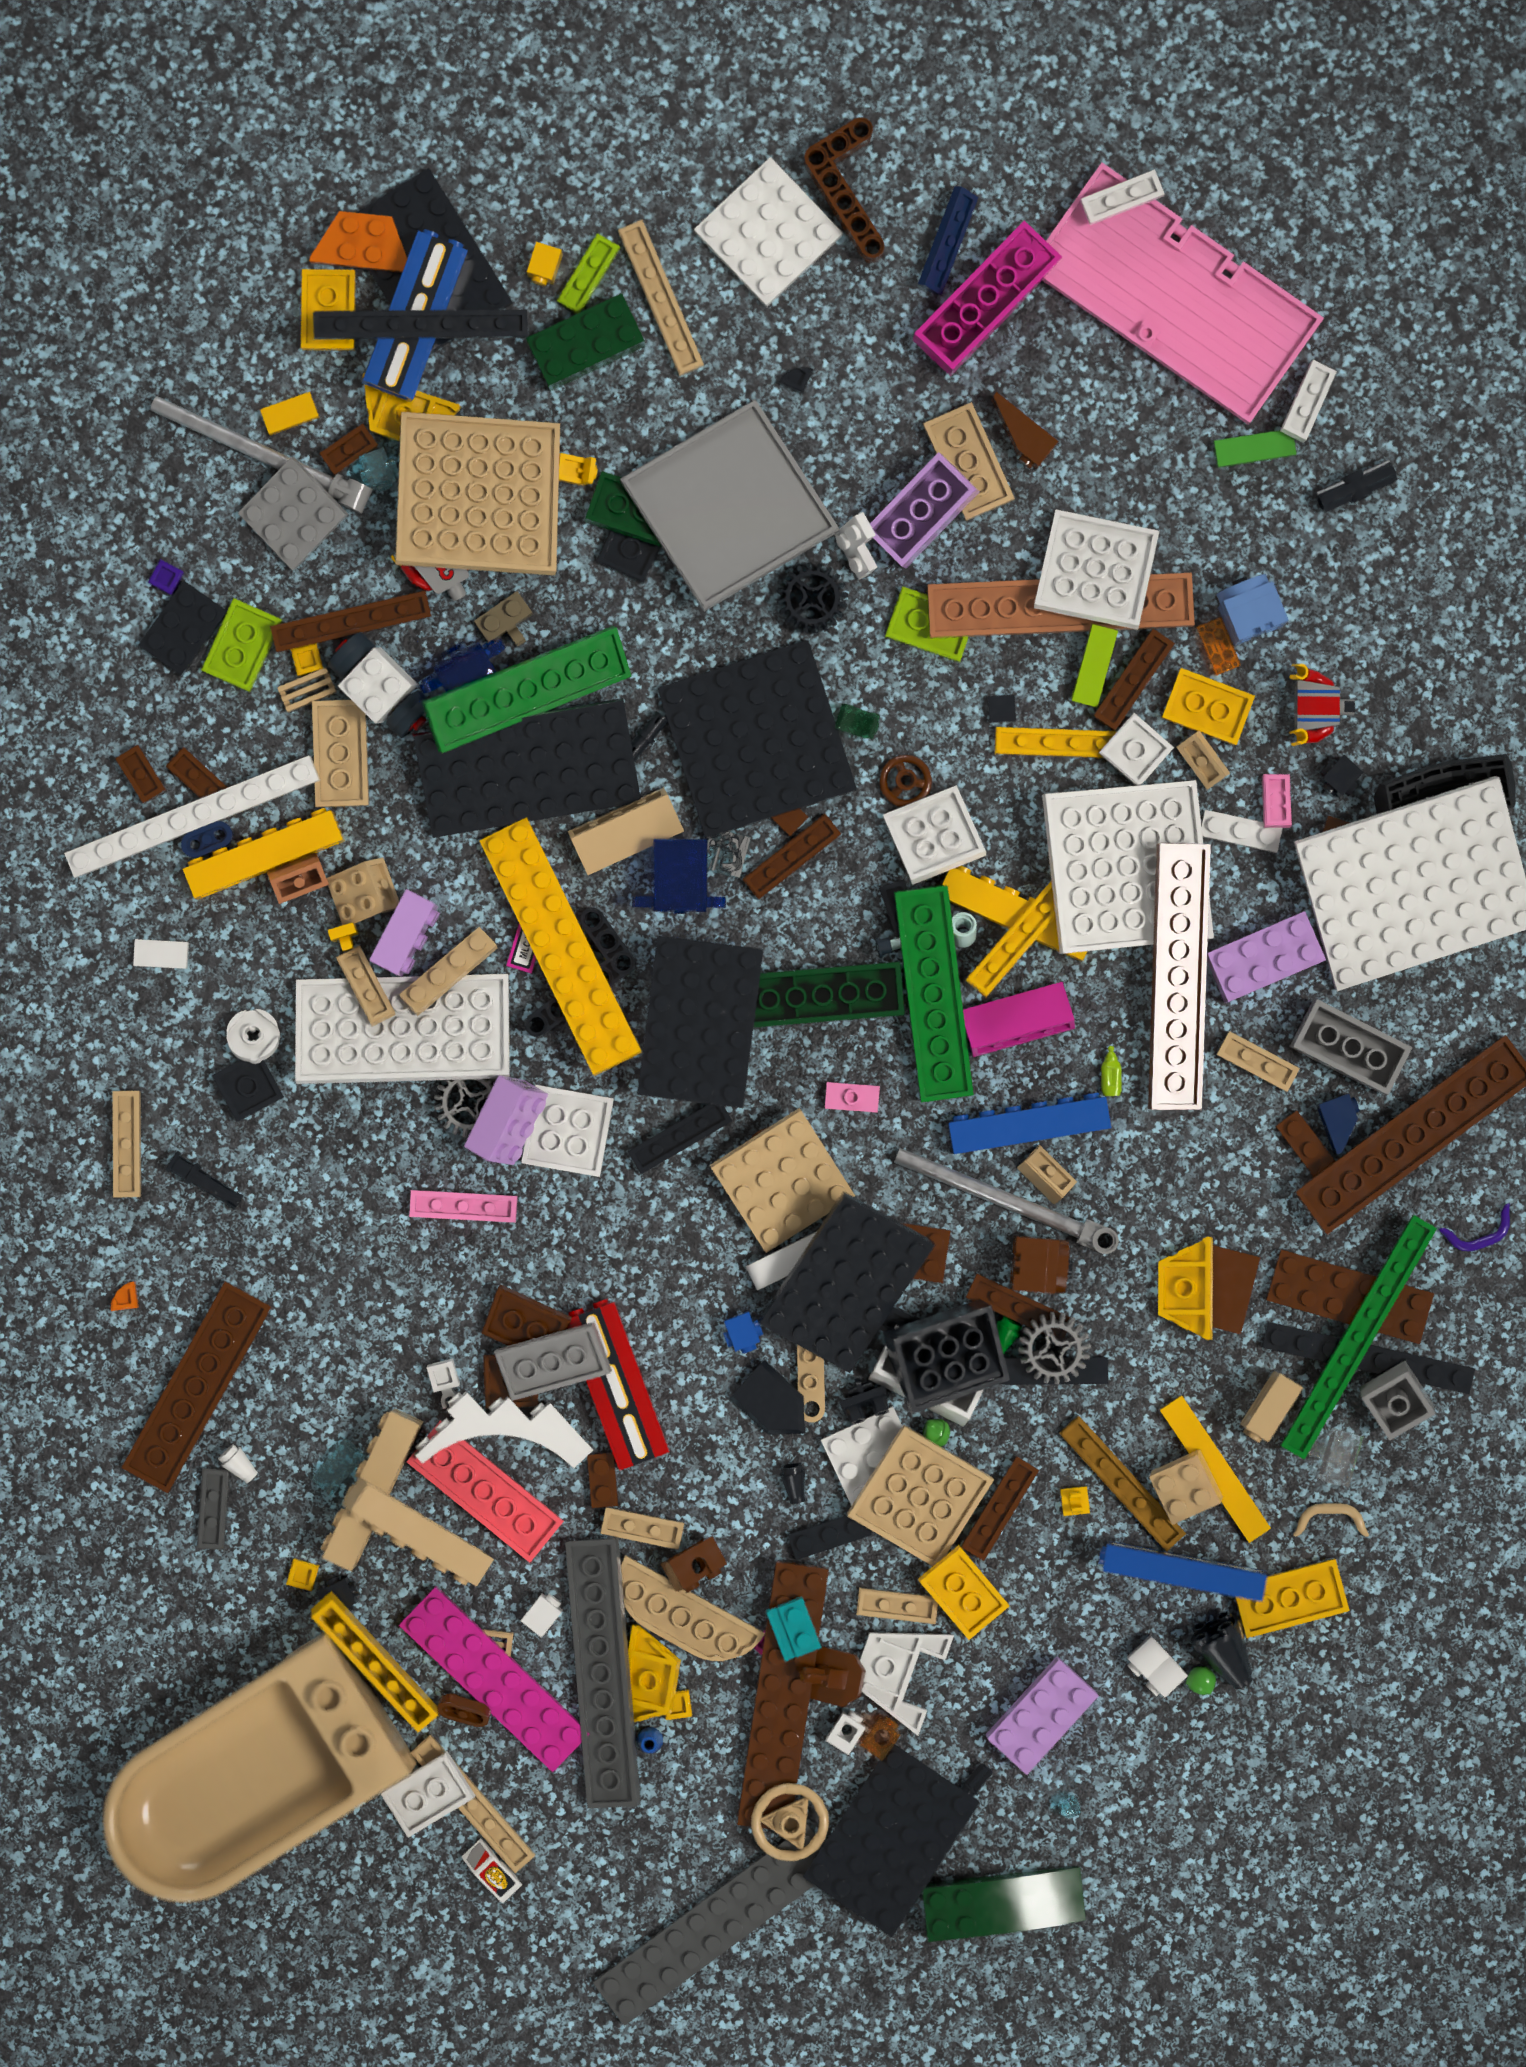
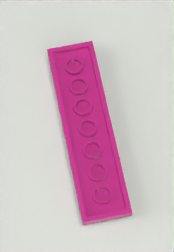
[399,1586,589,1772]

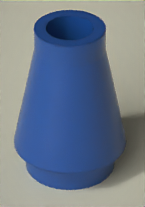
[637,1727,663,1754]

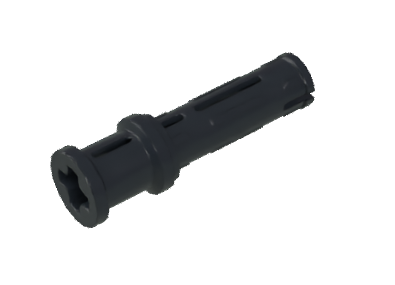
[165,1151,243,1210]

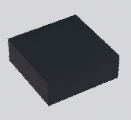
[988,695,1016,723]

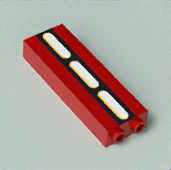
[568,1298,670,1471]

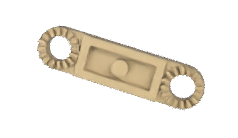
[797,1345,825,1422]

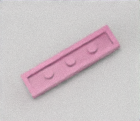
[409,1190,518,1223]

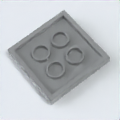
[238,457,349,570]

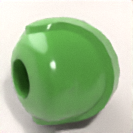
[923,1419,950,1447]
[1186,1667,1216,1695]

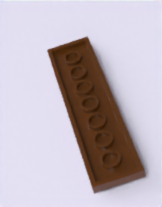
[121,1281,273,1494]

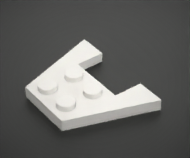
[860,1632,954,1736]

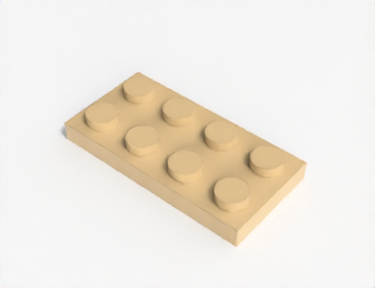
[923,402,1015,521]
[312,700,369,808]

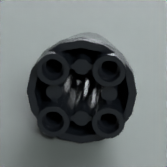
[1190,1611,1253,1689]

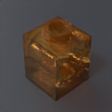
[860,1716,901,1761]

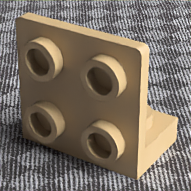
[327,858,400,925]

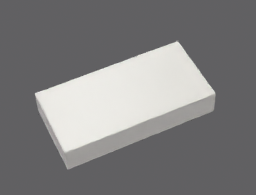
[133,939,189,969]

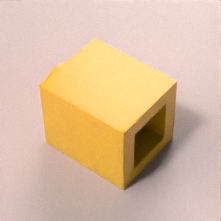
[527,242,563,286]

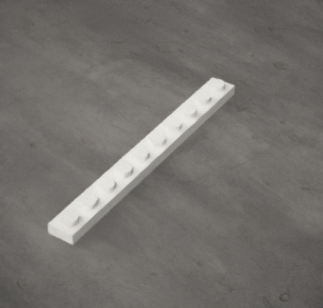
[64,756,320,878]

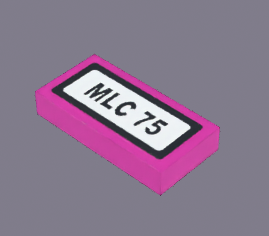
[506,923,537,974]

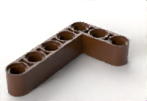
[804,117,884,263]

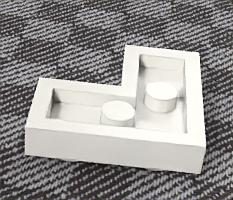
[834,512,878,580]

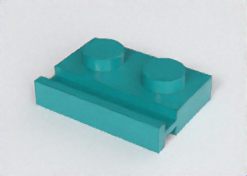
[766,1597,821,1662]

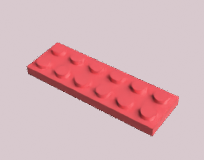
[407,1420,564,1563]

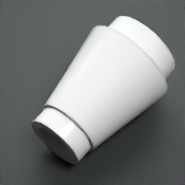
[219,1444,258,1483]

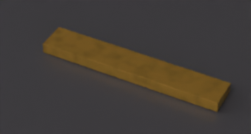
[1059,1415,1186,1551]

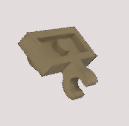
[474,591,533,647]

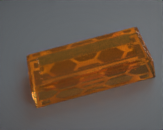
[1196,617,1241,676]

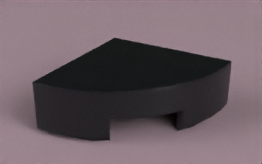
[779,367,814,395]

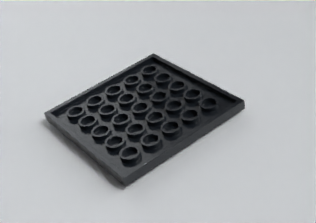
[657,640,857,839]

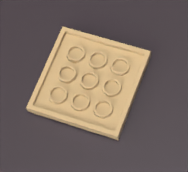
[710,1108,855,1253]
[847,1424,994,1566]

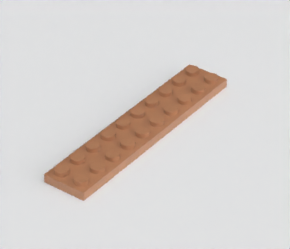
[927,573,1195,639]

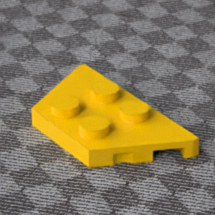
[363,373,461,442]
[1158,1237,1213,1340]
[628,1624,681,1722]

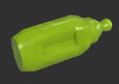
[1101,1046,1122,1096]

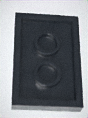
[138,581,227,677]

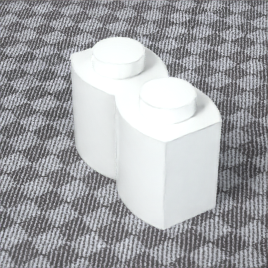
[1127,1635,1188,1698]

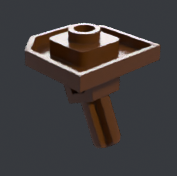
[799,1645,866,1707]

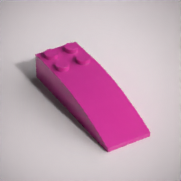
[913,221,1062,377]

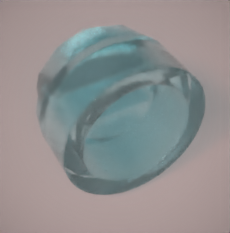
[1058,1795,1080,1818]

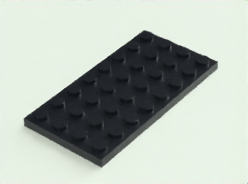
[413,698,641,838]

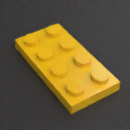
[1235,1558,1350,1638]

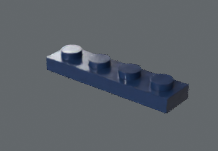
[918,186,979,296]

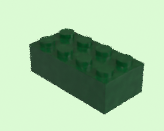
[526,293,645,391]

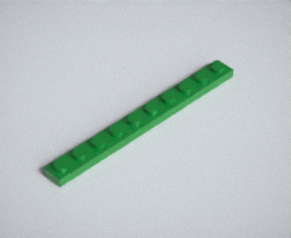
[1280,1215,1437,1460]

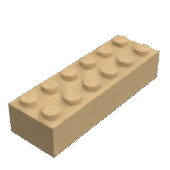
[321,1408,424,1571]

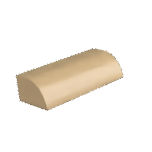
[568,787,684,875]

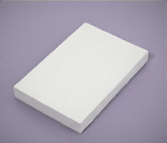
[380,1751,476,1837]

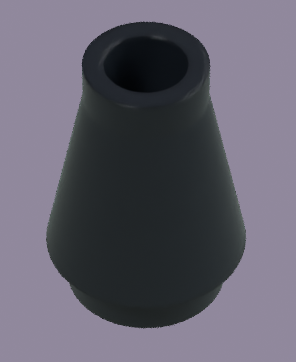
[779,1463,805,1504]

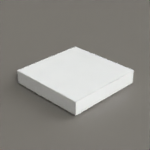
[1099,713,1174,786]

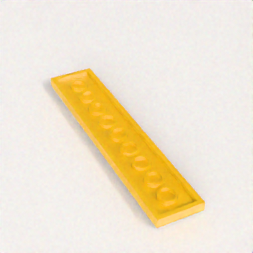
[480,817,642,1076]

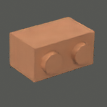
[267,852,329,904]

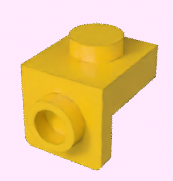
[559,453,597,486]

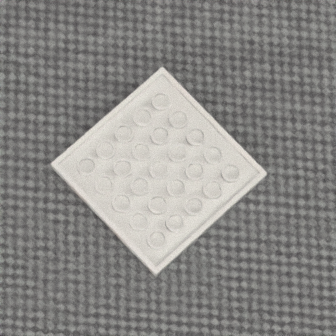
[1042,780,1214,954]

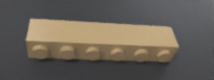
[342,1477,494,1587]

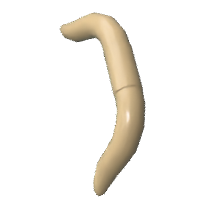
[1293,1503,1369,1537]

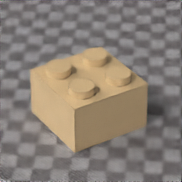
[1149,1449,1223,1525]

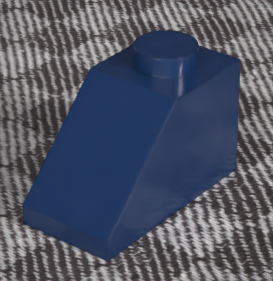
[1316,1094,1360,1154]

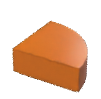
[111,1281,139,1311]

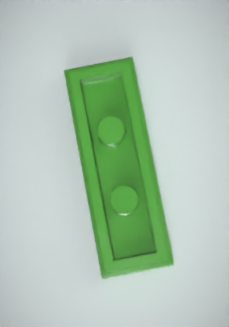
[1213,430,1297,468]

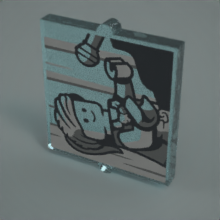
[696,831,752,879]

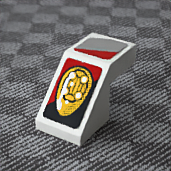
[462,1839,522,1903]

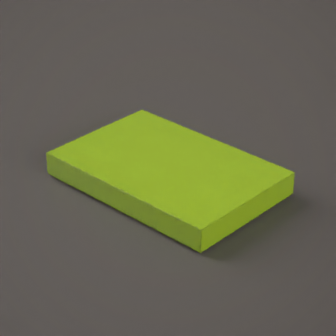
[885,586,968,662]
[201,598,283,692]

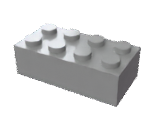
[1290,999,1413,1095]

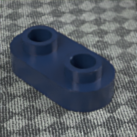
[181,821,233,858]

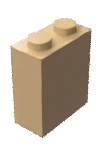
[1240,1371,1303,1443]

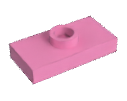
[1262,774,1292,828]
[825,1082,880,1113]

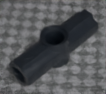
[1315,460,1398,514]

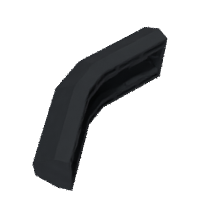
[1373,754,1516,814]

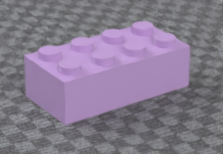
[870,452,980,568]
[1207,911,1326,1003]
[986,1656,1099,1775]

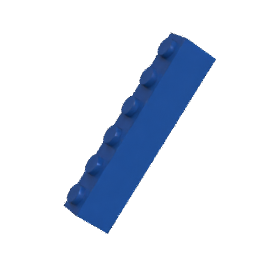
[948,1093,1111,1154]

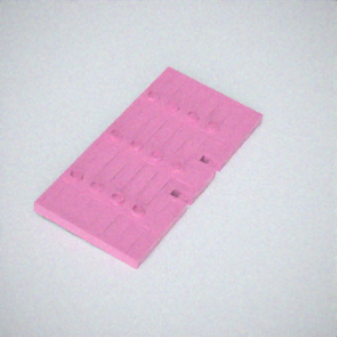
[1042,163,1324,425]

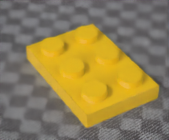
[301,269,356,351]
[1162,668,1255,746]
[918,1545,1010,1640]

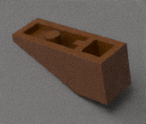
[992,392,1059,470]

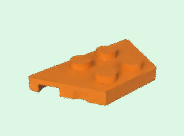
[309,211,407,273]

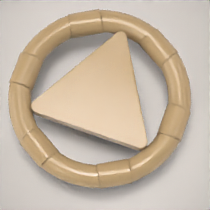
[751,1783,829,1861]

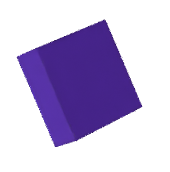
[148,559,184,596]

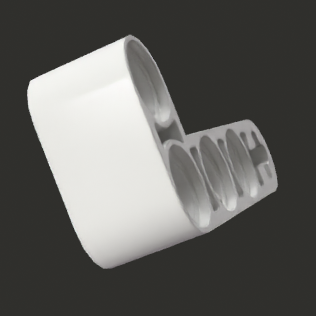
[746,1231,817,1290]

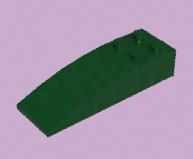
[922,1866,1086,1942]

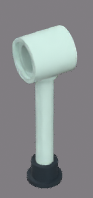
[875,912,976,958]

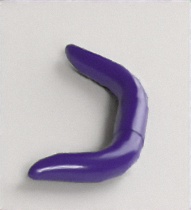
[1439,1203,1510,1252]

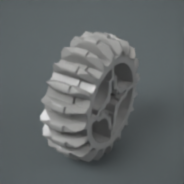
[434,1078,496,1138]
[1018,1312,1091,1384]

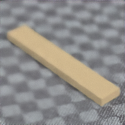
[618,220,704,376]
[410,1734,536,1873]

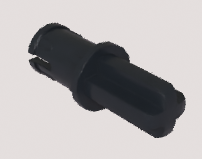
[960,1763,993,1797]

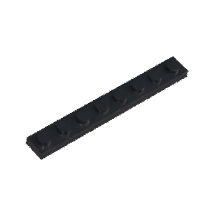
[313,309,528,339]
[1261,1322,1475,1394]

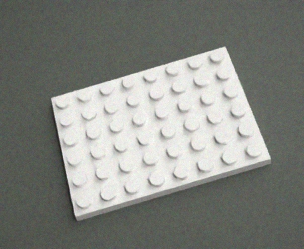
[1294,776,1526,991]

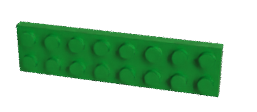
[422,626,632,753]
[894,885,974,1103]

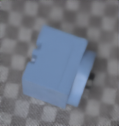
[1216,574,1289,647]

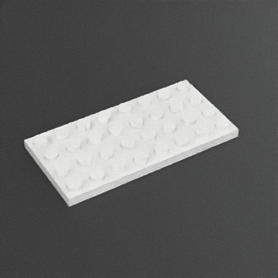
[295,974,510,1084]

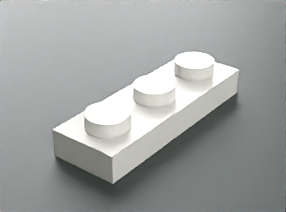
[1080,170,1165,225]
[1280,360,1337,443]
[1201,810,1283,853]

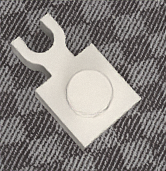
[427,1358,460,1409]

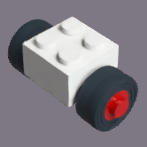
[328,632,428,738]

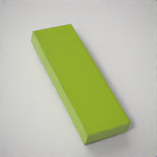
[557,233,620,314]
[1071,623,1118,707]

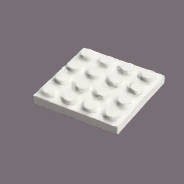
[694,157,843,307]
[1034,510,1159,630]

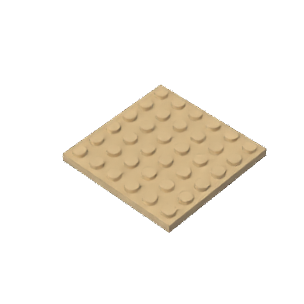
[395,412,560,575]

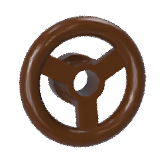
[879,755,932,807]

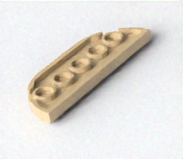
[621,1555,765,1661]

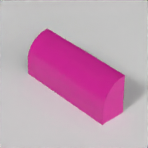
[963,982,1075,1057]

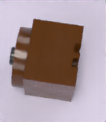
[1010,1236,1073,1294]

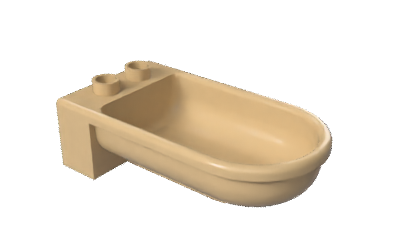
[103,1632,417,1902]

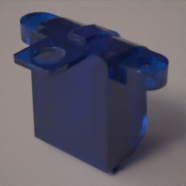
[418,637,506,694]
[632,839,726,914]

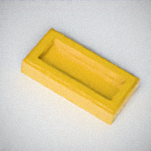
[260,392,319,436]

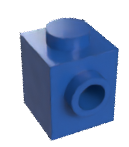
[723,1311,763,1354]

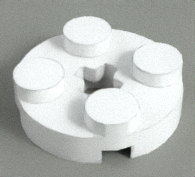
[227,1009,280,1064]

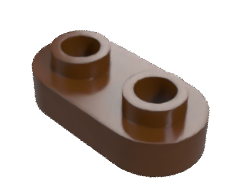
[437,1694,491,1727]

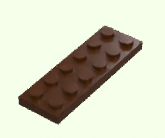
[1266,1249,1434,1344]

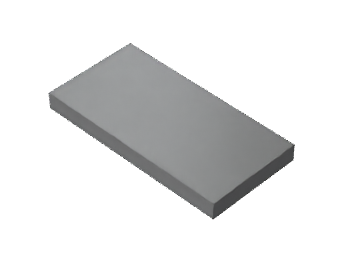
[494,1322,612,1401]

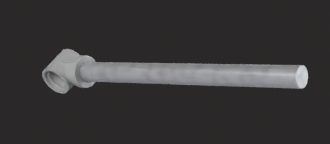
[150,396,373,514]
[894,1148,1119,1254]

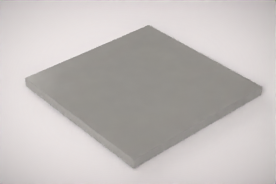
[620,399,839,612]

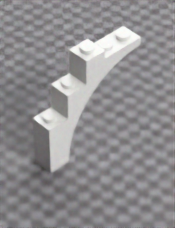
[415,1392,593,1468]

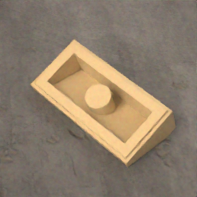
[1017,1145,1077,1204]

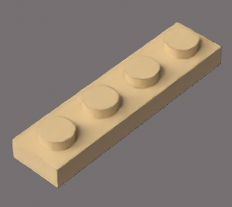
[399,927,497,1016]
[113,1091,141,1197]

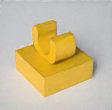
[328,922,358,952]
[1060,1486,1090,1516]

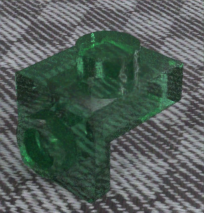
[834,704,880,740]

